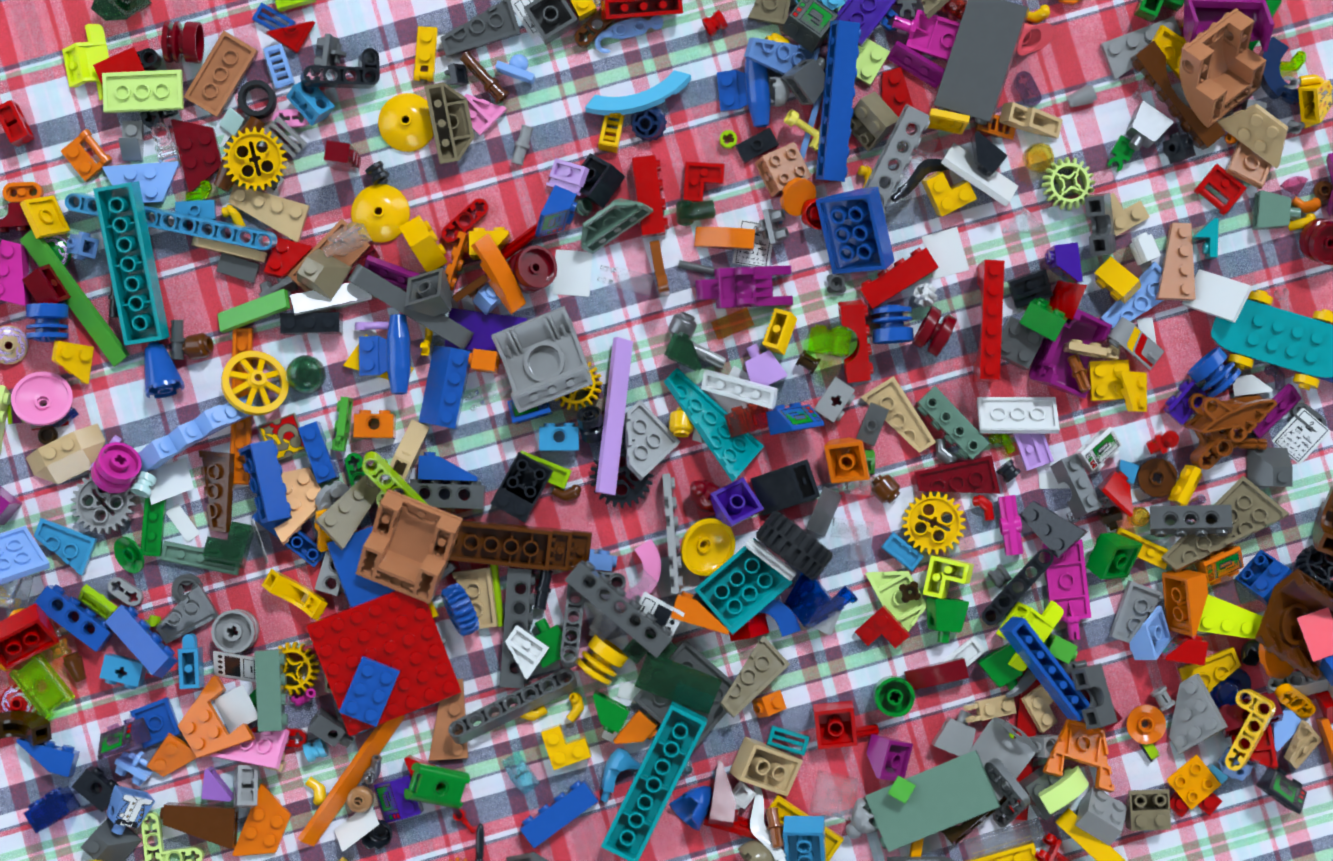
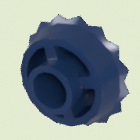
[630,106,667,142]

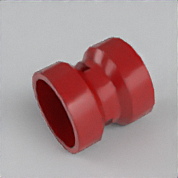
[702,10,728,37]

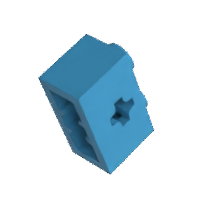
[99,653,147,689]

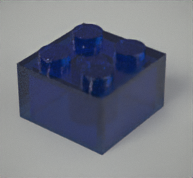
[23,786,81,834]

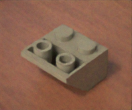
[850,92,899,152]
[1125,789,1171,831]

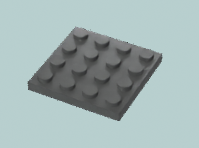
[633,640,733,751]

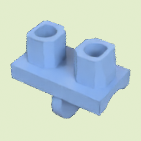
[114,751,154,786]

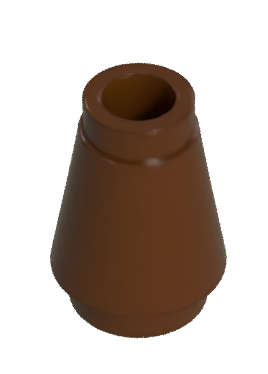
[63,651,87,682]

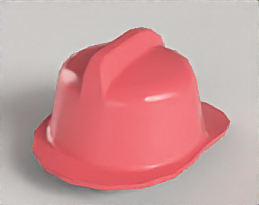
[1016,23,1054,56]

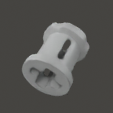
[1150,685,1176,711]

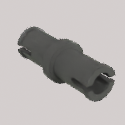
[170,320,186,360]

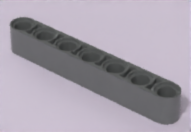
[348,264,474,350]
[448,668,577,744]

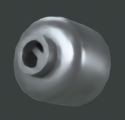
[668,312,697,342]

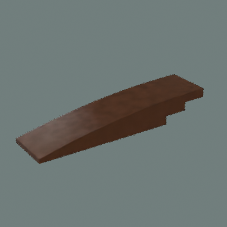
[449,520,592,571]

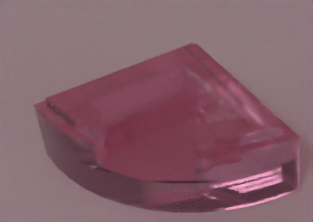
[1280,176,1308,196]

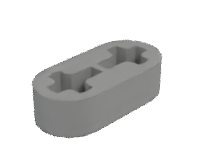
[108,577,144,606]

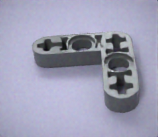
[985,758,1031,828]

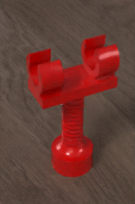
[1034,833,1070,861]

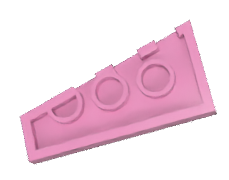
[209,729,290,770]

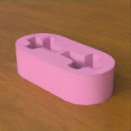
[273,109,309,129]

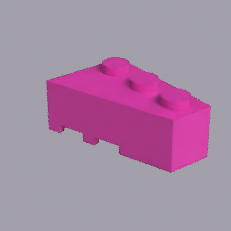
[0,240,32,307]

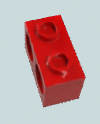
[0,100,35,147]

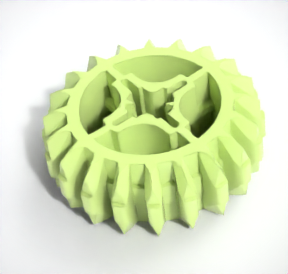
[1041,157,1095,211]

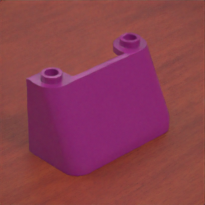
[1029,309,1112,399]

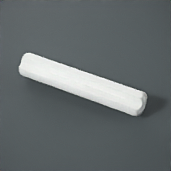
[745,538,796,581]

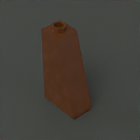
[160,802,239,849]

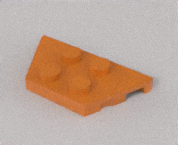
[232,783,292,856]

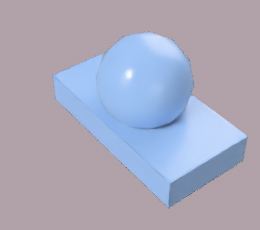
[495,54,536,84]

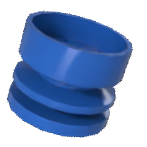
[26,303,69,342]
[870,305,914,344]
[1187,346,1242,397]

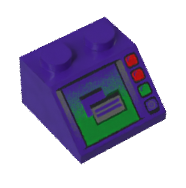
[1045,242,1083,284]
[374,773,424,822]

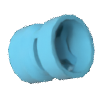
[303,738,329,763]

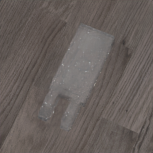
[597,265,654,296]
[464,373,513,412]

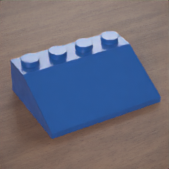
[816,187,895,274]
[326,526,395,608]

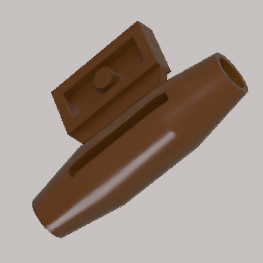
[214,116,284,192]

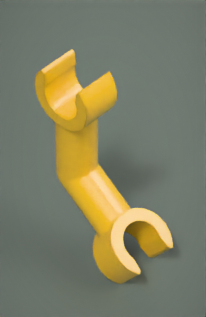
[420,327,433,356]

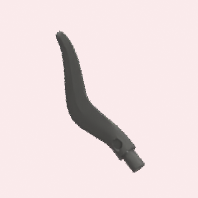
[1006,660,1087,698]

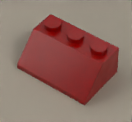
[0,603,60,670]

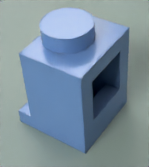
[589,549,618,571]

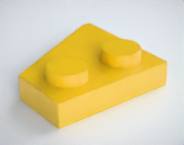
[1116,371,1147,412]

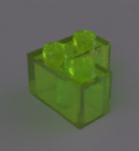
[807,324,852,358]

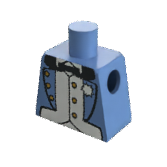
[107,785,155,835]

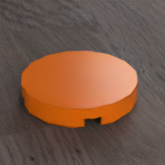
[780,177,816,216]

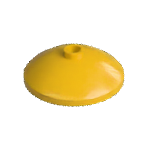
[378,93,434,152]
[351,184,410,243]
[680,518,735,576]

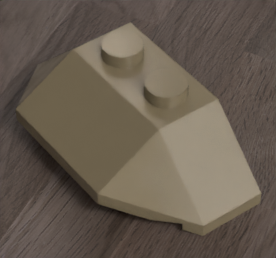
[424,82,474,164]

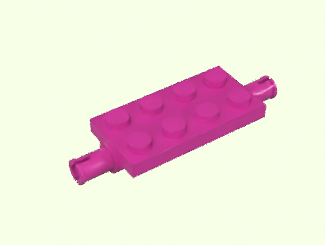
[891,9,960,62]
[1042,539,1091,640]

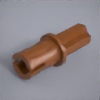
[1067,354,1091,393]
[765,807,784,848]

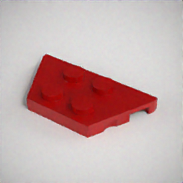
[1231,715,1278,769]

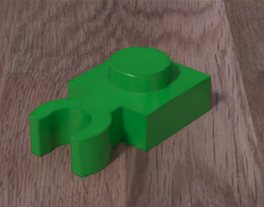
[1106,135,1135,173]

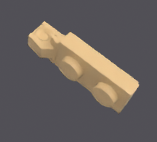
[1063,339,1120,360]

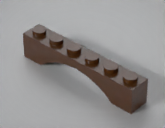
[1130,41,1226,150]

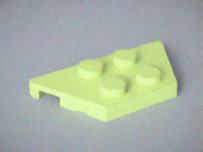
[865,571,927,632]

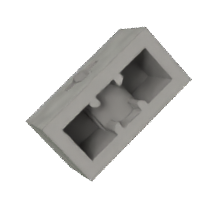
[813,377,855,423]

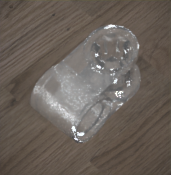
[151,123,179,163]

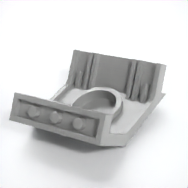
[491,306,593,413]

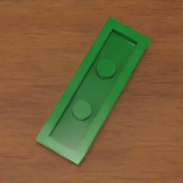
[141,497,167,557]

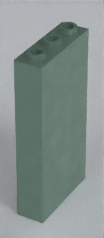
[865,750,1001,852]

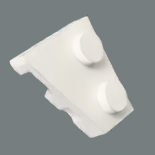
[505,625,549,679]

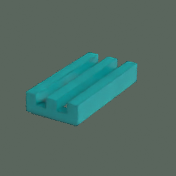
[766,725,810,756]

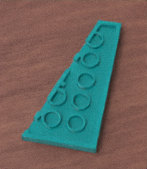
[664,368,764,482]

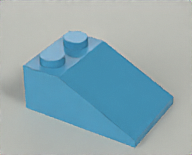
[783,816,826,861]

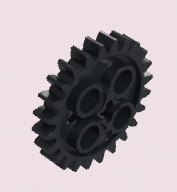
[590,444,654,508]

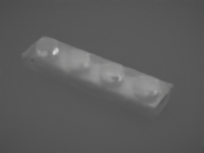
[589,569,658,641]
[963,817,1045,861]

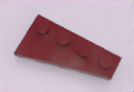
[914,455,1000,494]

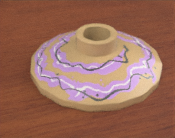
[0,325,29,364]

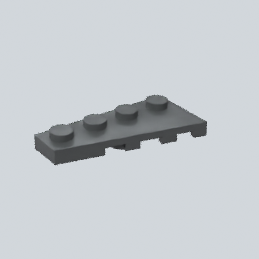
[440,0,521,57]

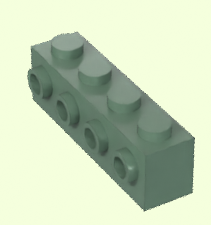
[916,386,989,460]
[255,649,289,732]

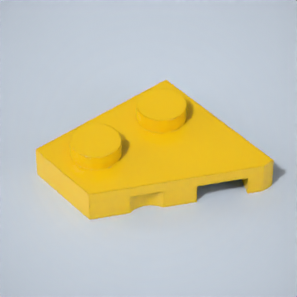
[52,341,94,384]

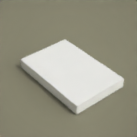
[1182,269,1252,323]

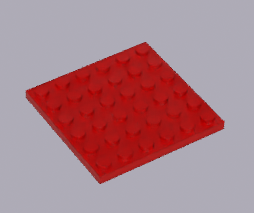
[306,590,462,736]

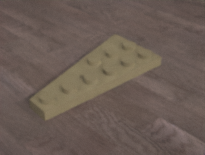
[1161,476,1289,572]

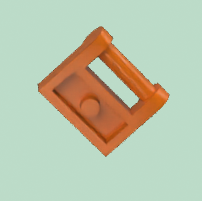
[61,129,113,182]

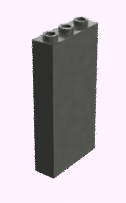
[934,0,1029,126]

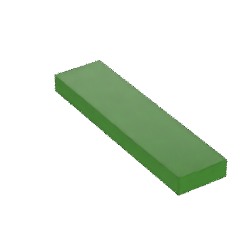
[217,289,290,333]

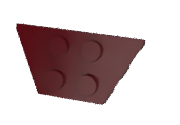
[171,119,222,193]

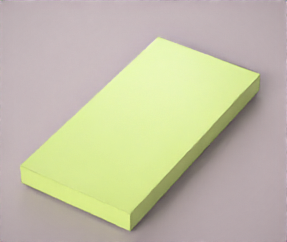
[102,70,184,113]

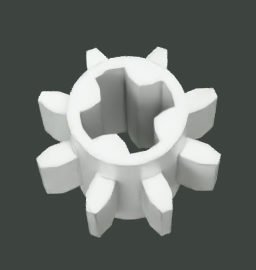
[913,283,938,308]

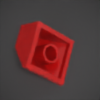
[1097,470,1133,518]

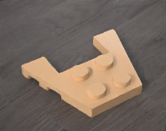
[249,467,321,545]

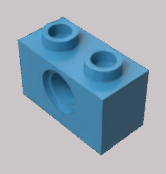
[539,423,580,451]

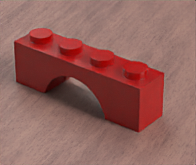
[838,300,874,383]

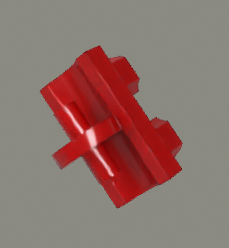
[1146,430,1179,454]

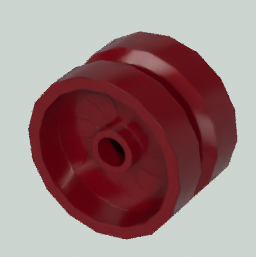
[1299,218,1333,265]
[508,245,557,293]
[912,306,957,357]

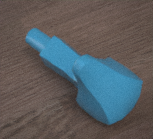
[600,748,641,802]

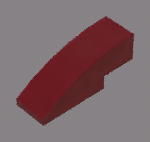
[904,657,969,690]

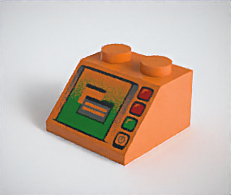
[1194,545,1244,585]

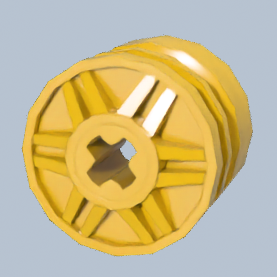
[577,634,629,685]

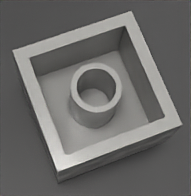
[1075,786,1127,846]

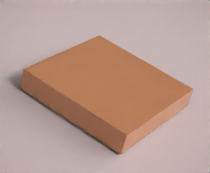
[1226,140,1272,189]

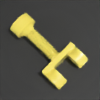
[784,109,820,153]

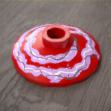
[0,683,39,713]

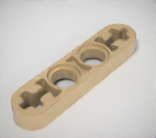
[191,236,268,263]

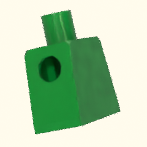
[926,597,969,643]
[534,618,571,668]
[977,643,1023,691]

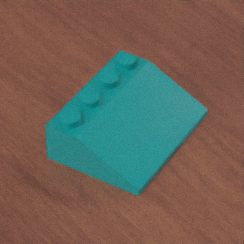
[694,538,793,635]

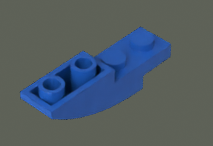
[251,511,326,567]

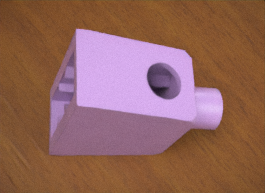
[744,343,788,386]

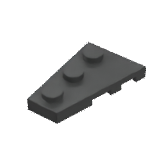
[156,582,219,644]

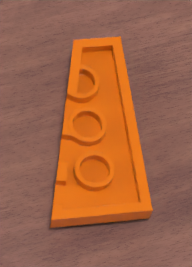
[445,231,469,290]

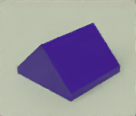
[710,477,764,527]

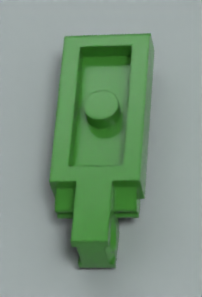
[332,397,353,452]

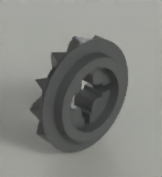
[172,574,203,603]

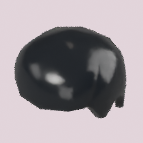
[1241,639,1260,666]
[361,819,393,850]

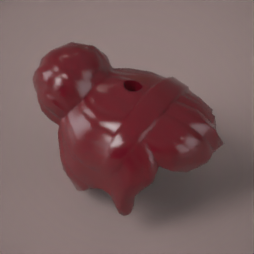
[690,480,721,512]

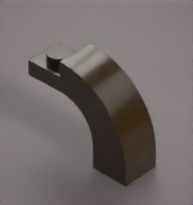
[0,711,52,746]

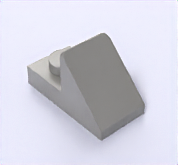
[119,121,144,161]

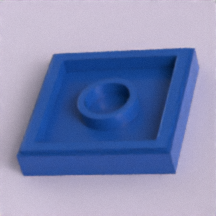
[130,697,182,748]

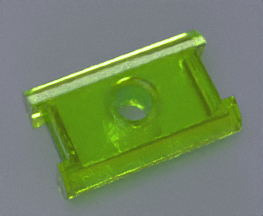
[8,653,76,720]

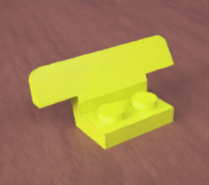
[62,24,109,100]
[996,600,1064,671]

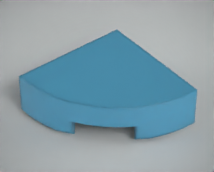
[1118,459,1139,484]

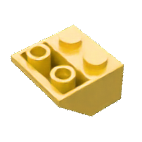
[469,227,511,260]

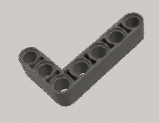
[560,571,626,668]

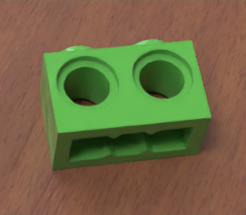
[1044,634,1078,664]

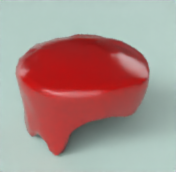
[801,198,822,230]

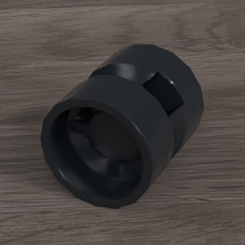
[576,406,603,443]

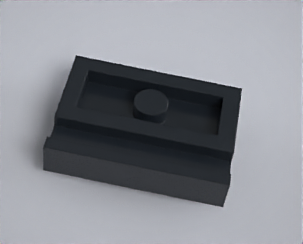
[1007,268,1054,309]

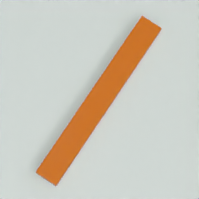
[230,328,254,485]
[298,715,405,847]

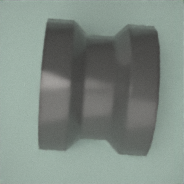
[987,564,1012,588]

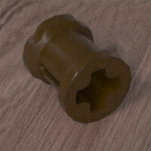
[795,349,821,374]

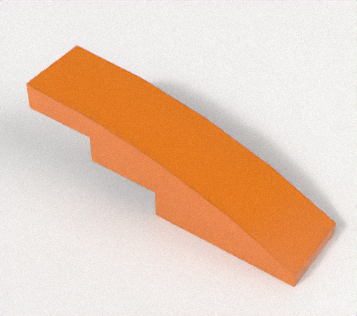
[471,234,526,314]

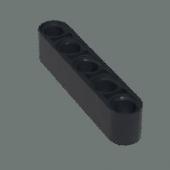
[982,548,1054,625]

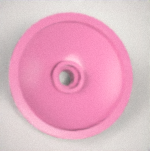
[11,372,73,426]

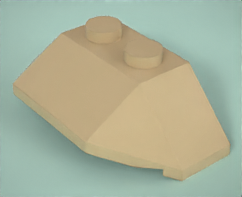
[26,424,106,484]

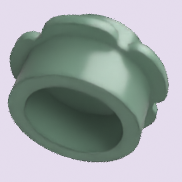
[575,198,593,216]

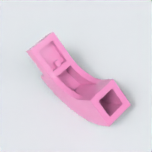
[621,539,661,604]

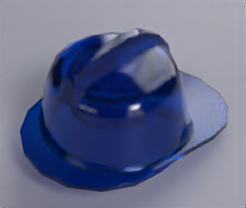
[1210,669,1251,710]

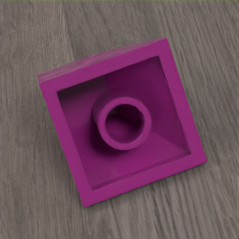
[867,734,913,781]

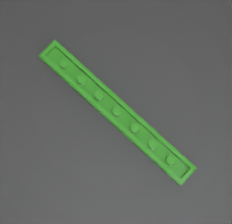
[20,229,130,367]

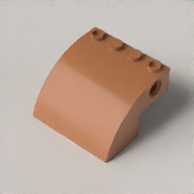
[1179,8,1267,128]
[356,489,463,604]

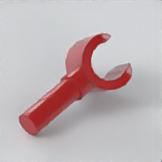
[453,809,476,834]

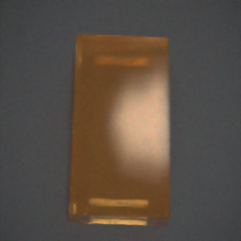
[711,307,754,341]

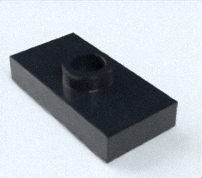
[735,127,779,164]

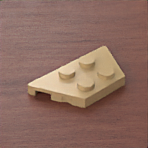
[1217,103,1288,169]

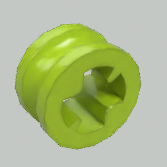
[719,130,737,149]

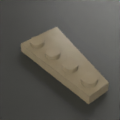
[720,636,790,718]

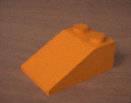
[1162,569,1208,637]
[671,591,729,635]

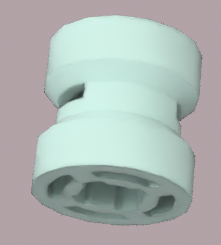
[131,471,157,498]

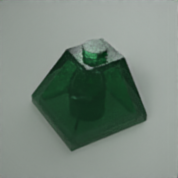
[91,0,152,21]
[664,331,702,373]

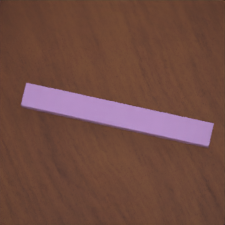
[595,337,633,496]

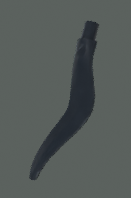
[890,159,949,203]

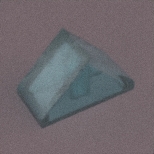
[502,751,540,794]

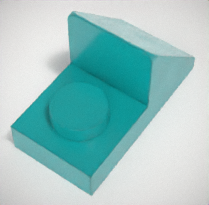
[1192,218,1219,260]

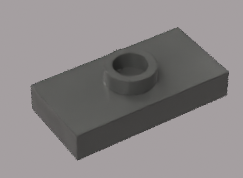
[856,402,890,446]

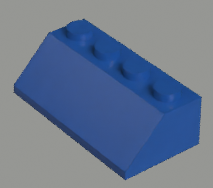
[419,345,472,430]

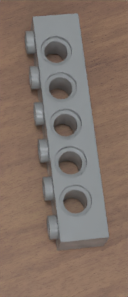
[864,104,930,213]

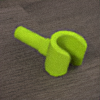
[141,615,161,627]

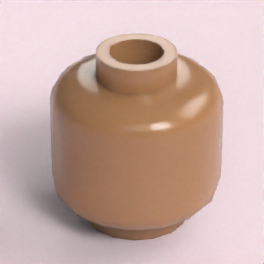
[347,785,374,813]

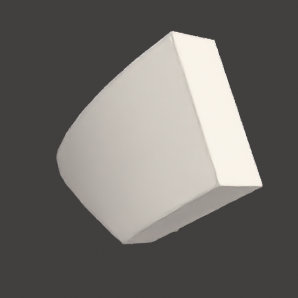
[1233,374,1273,396]

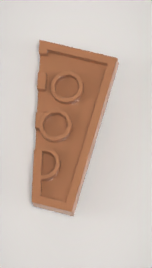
[1155,223,1196,301]
[429,678,469,761]

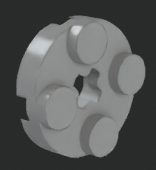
[315,481,350,511]

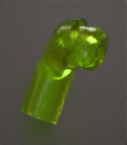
[1280,51,1306,71]
[186,180,212,201]

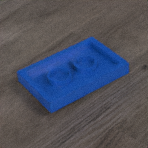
[339,656,400,727]

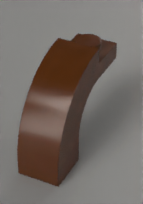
[1313,486,1333,556]

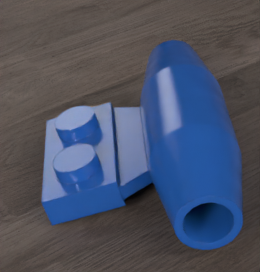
[717,58,771,128]
[359,314,411,395]

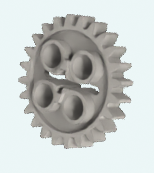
[71,473,137,535]

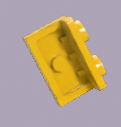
[1168,465,1202,506]

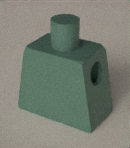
[1252,190,1301,230]

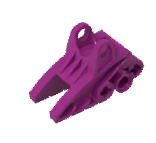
[695,265,793,309]

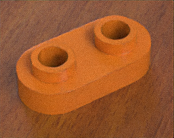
[2,182,44,203]

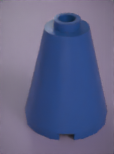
[144,342,185,399]

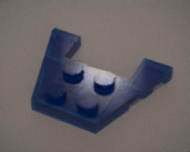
[785,573,858,629]

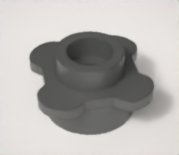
[826,274,846,294]

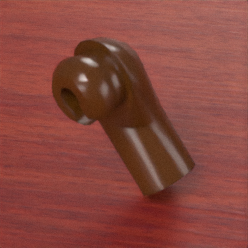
[551,485,581,502]

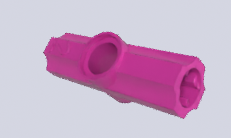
[998,495,1023,556]

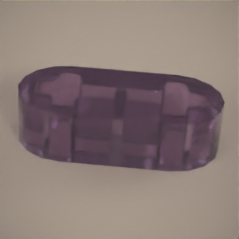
[1014,71,1042,107]

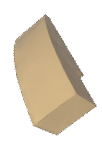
[999,102,1063,138]

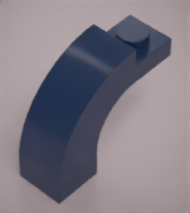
[1259,37,1299,105]

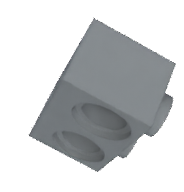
[314,551,344,596]
[233,765,258,808]

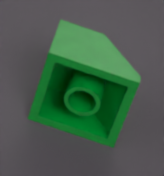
[1085,533,1143,580]
[593,690,630,734]

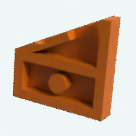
[146,733,196,777]

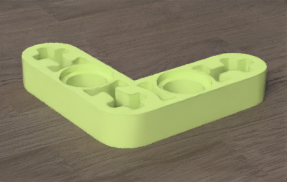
[141,812,205,861]

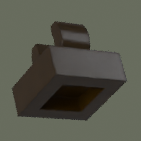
[1096,506,1123,531]

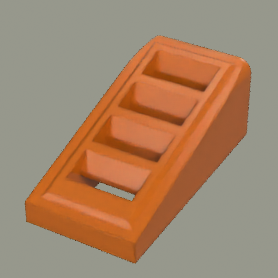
[975,115,1016,140]

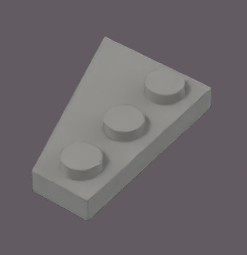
[1109,580,1164,643]

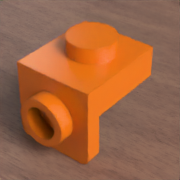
[752,690,787,718]

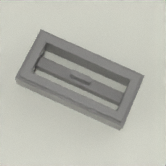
[265,116,307,158]

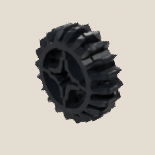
[1294,545,1333,593]

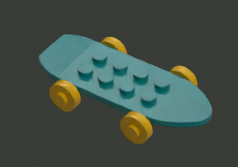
[1211,290,1333,390]

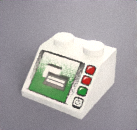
[1073,427,1122,472]

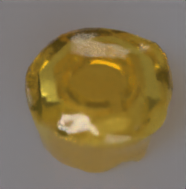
[1023,142,1054,173]

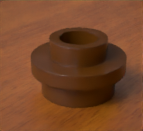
[1313,181,1333,201]

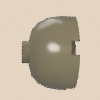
[738,840,775,861]

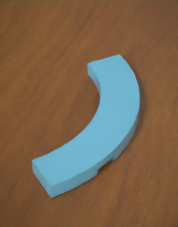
[585,70,692,115]

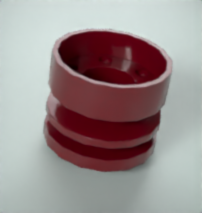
[161,21,204,64]

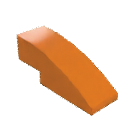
[694,227,755,251]

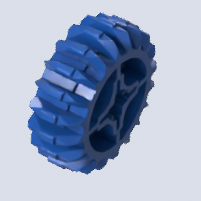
[441,583,479,636]

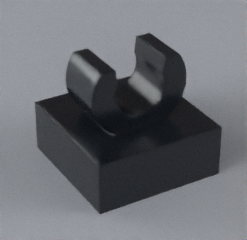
[444,63,469,86]

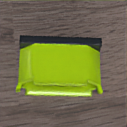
[1139,744,1161,762]

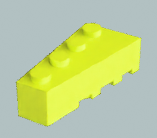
[1197,594,1263,639]

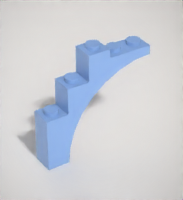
[138,394,255,473]

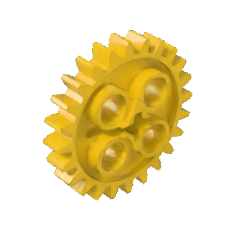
[222,127,287,191]
[902,491,966,556]

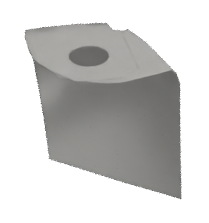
[968,717,1037,801]

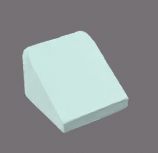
[219,107,247,136]

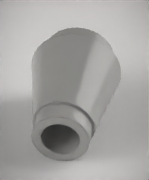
[1066,85,1097,108]

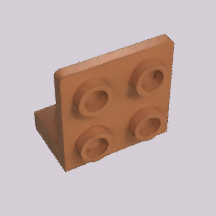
[754,142,811,197]

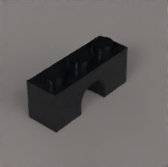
[280,312,343,335]

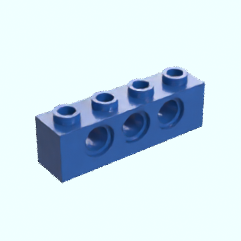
[33,584,114,652]

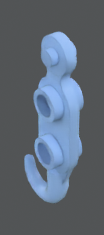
[595,16,663,53]

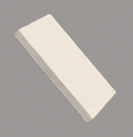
[941,143,1018,207]
[976,397,1060,434]

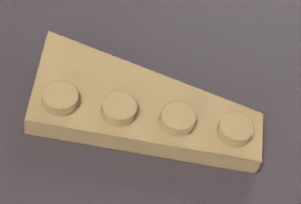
[228,184,310,243]
[861,376,936,453]

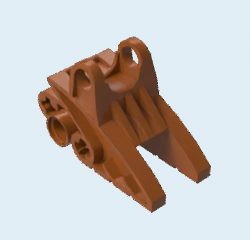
[1185,393,1278,470]

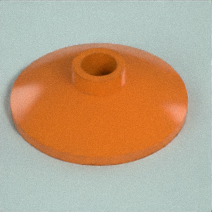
[1126,705,1166,744]

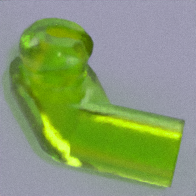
[988,434,1016,454]

